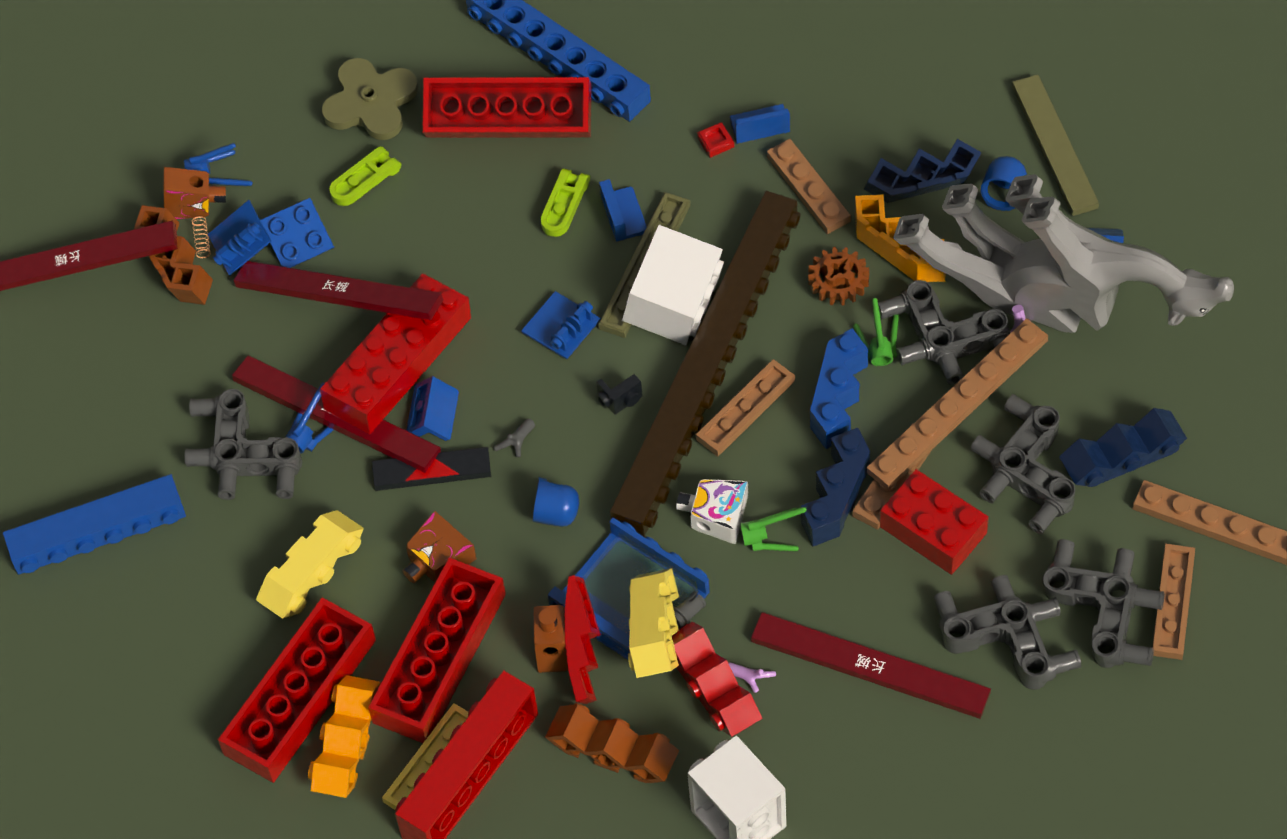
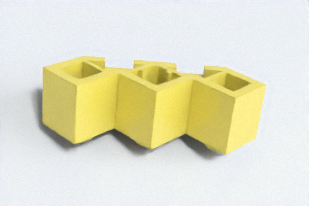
[256,510,364,619]
[628,568,679,678]

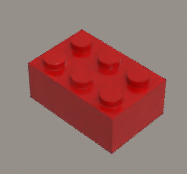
[880,469,989,575]

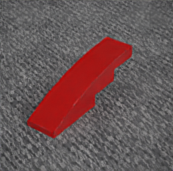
[565,575,601,704]

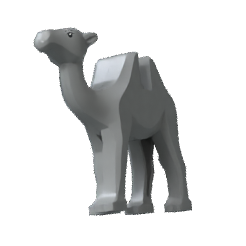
[894,174,1235,333]

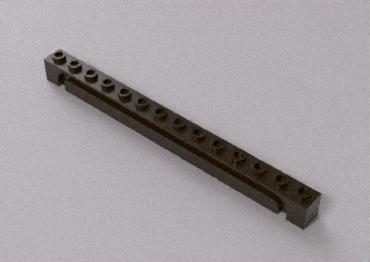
[610,191,801,537]

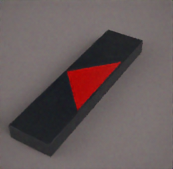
[372,447,491,491]

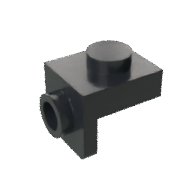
[596,374,643,415]

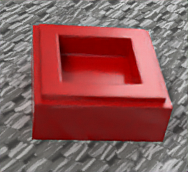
[697,122,734,158]

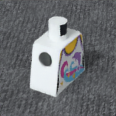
[676,479,748,544]

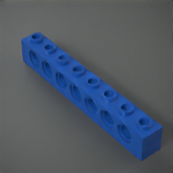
[466,0,651,122]

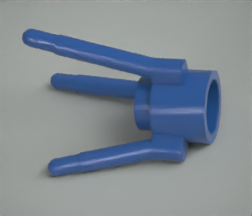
[184,143,253,186]
[285,383,334,454]

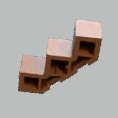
[134,205,213,305]
[545,703,679,783]

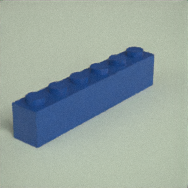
[3,474,186,575]

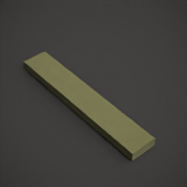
[1012,74,1099,216]
[598,192,691,338]

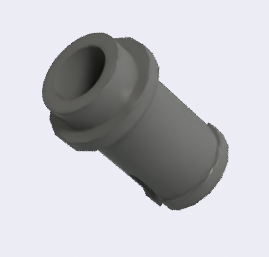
[673,591,706,629]

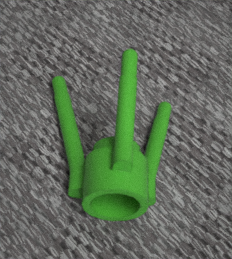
[853,298,899,366]
[740,507,807,552]

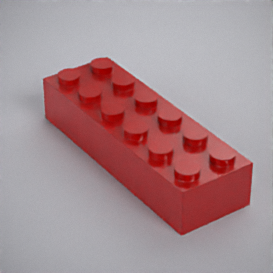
[423,77,591,138]
[320,273,471,434]
[368,557,506,743]
[218,597,376,783]
[395,670,539,839]

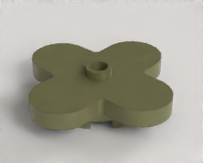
[322,58,418,140]

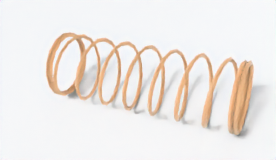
[192,216,211,258]

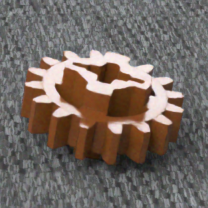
[808,247,869,306]

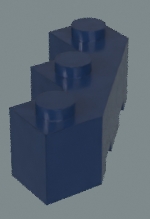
[864,139,982,203]
[1059,408,1187,487]
[800,428,870,547]

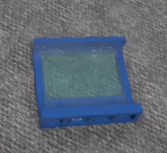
[548,517,710,660]

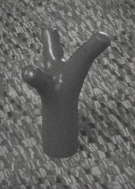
[494,418,535,458]

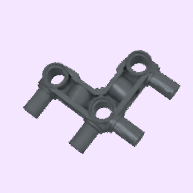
[878,280,1011,385]
[185,389,302,500]
[971,394,1075,534]
[1043,539,1165,668]
[934,575,1081,690]

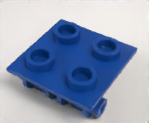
[261,198,334,268]
[208,200,271,276]
[521,291,601,359]

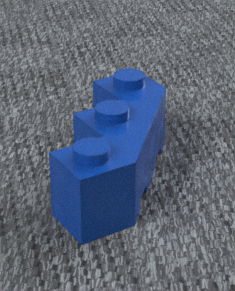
[810,328,868,449]

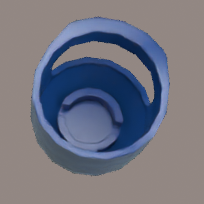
[981,156,1027,211]
[533,477,579,527]

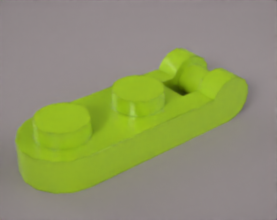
[329,146,402,206]
[541,168,590,237]

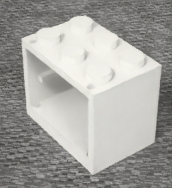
[622,225,724,345]
[688,735,787,839]

